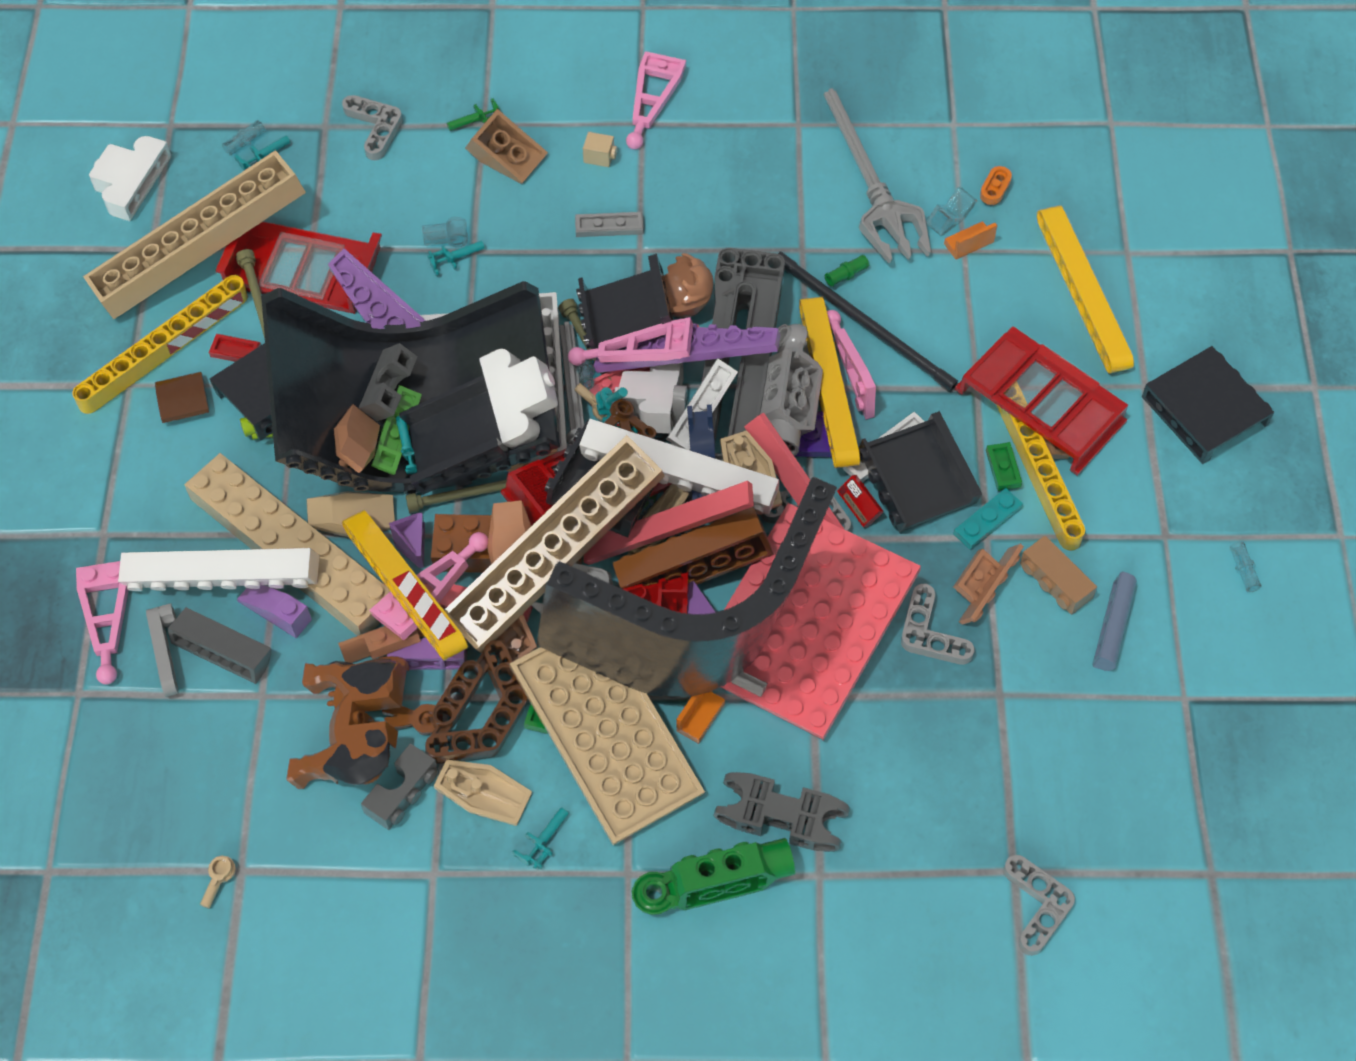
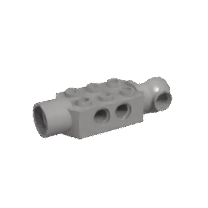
[760,324,823,456]

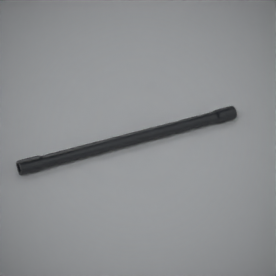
[778,251,958,392]

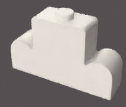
[89,136,171,221]
[479,349,558,449]
[615,363,684,433]

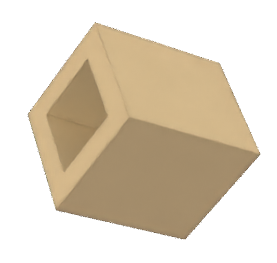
[583,132,617,167]

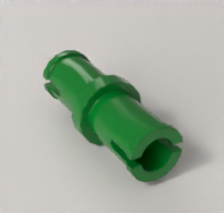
[824,254,869,287]

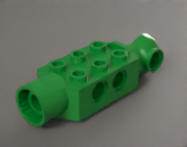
[632,838,795,915]

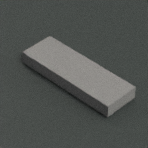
[575,212,643,237]

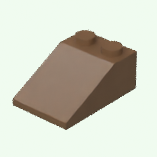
[465,109,548,184]

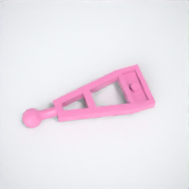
[626,51,686,150]
[827,310,876,420]
[568,318,693,366]
[369,532,488,641]
[76,561,129,685]

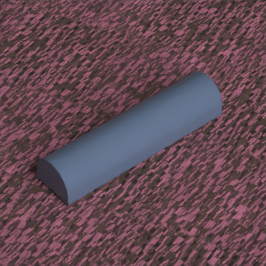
[1092,571,1137,671]

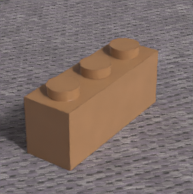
[1020,536,1097,615]

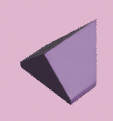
[389,513,425,568]

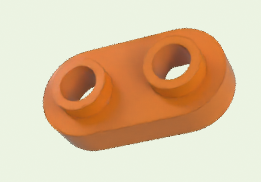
[980,166,1012,205]

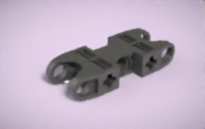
[713,772,850,852]

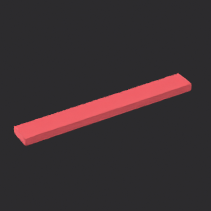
[584,480,754,565]

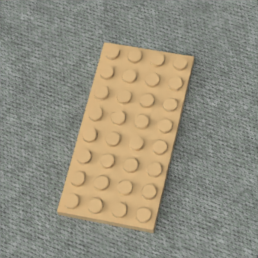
[510,647,705,845]

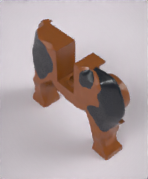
[287,656,409,789]

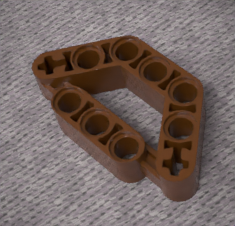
[425,640,527,764]

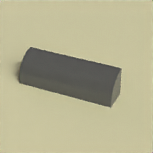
[168,607,271,684]

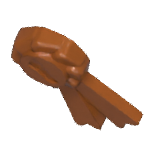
[382,704,443,735]

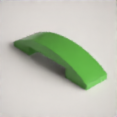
[371,385,422,475]

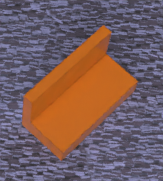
[944,221,998,260]
[676,692,725,744]

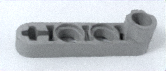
[146,603,179,697]

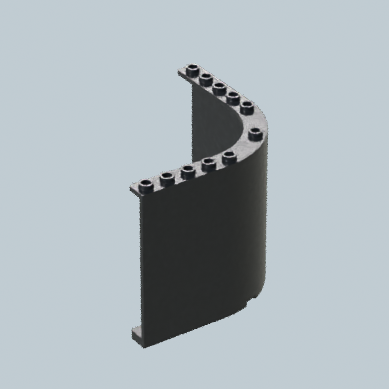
[261,281,560,495]
[536,477,837,697]

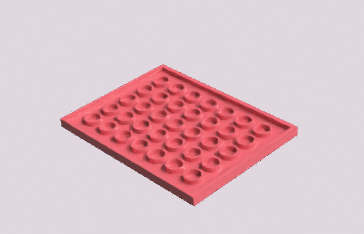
[721,503,921,740]

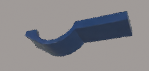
[687,404,715,500]

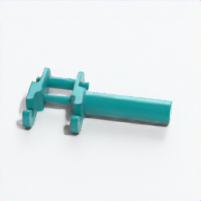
[234,135,291,171]
[427,240,485,276]
[595,387,628,421]
[396,416,417,475]
[512,808,569,870]

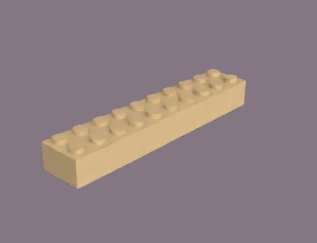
[83,150,306,320]
[444,435,665,653]
[184,453,390,636]

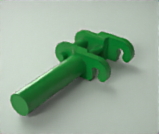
[447,98,499,131]

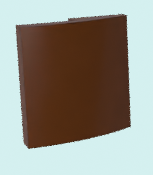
[155,372,209,423]

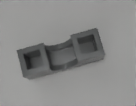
[359,343,418,421]
[361,743,438,830]

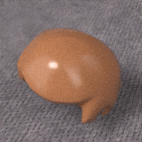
[664,253,713,319]

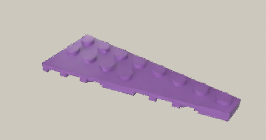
[328,249,426,329]
[594,323,781,373]

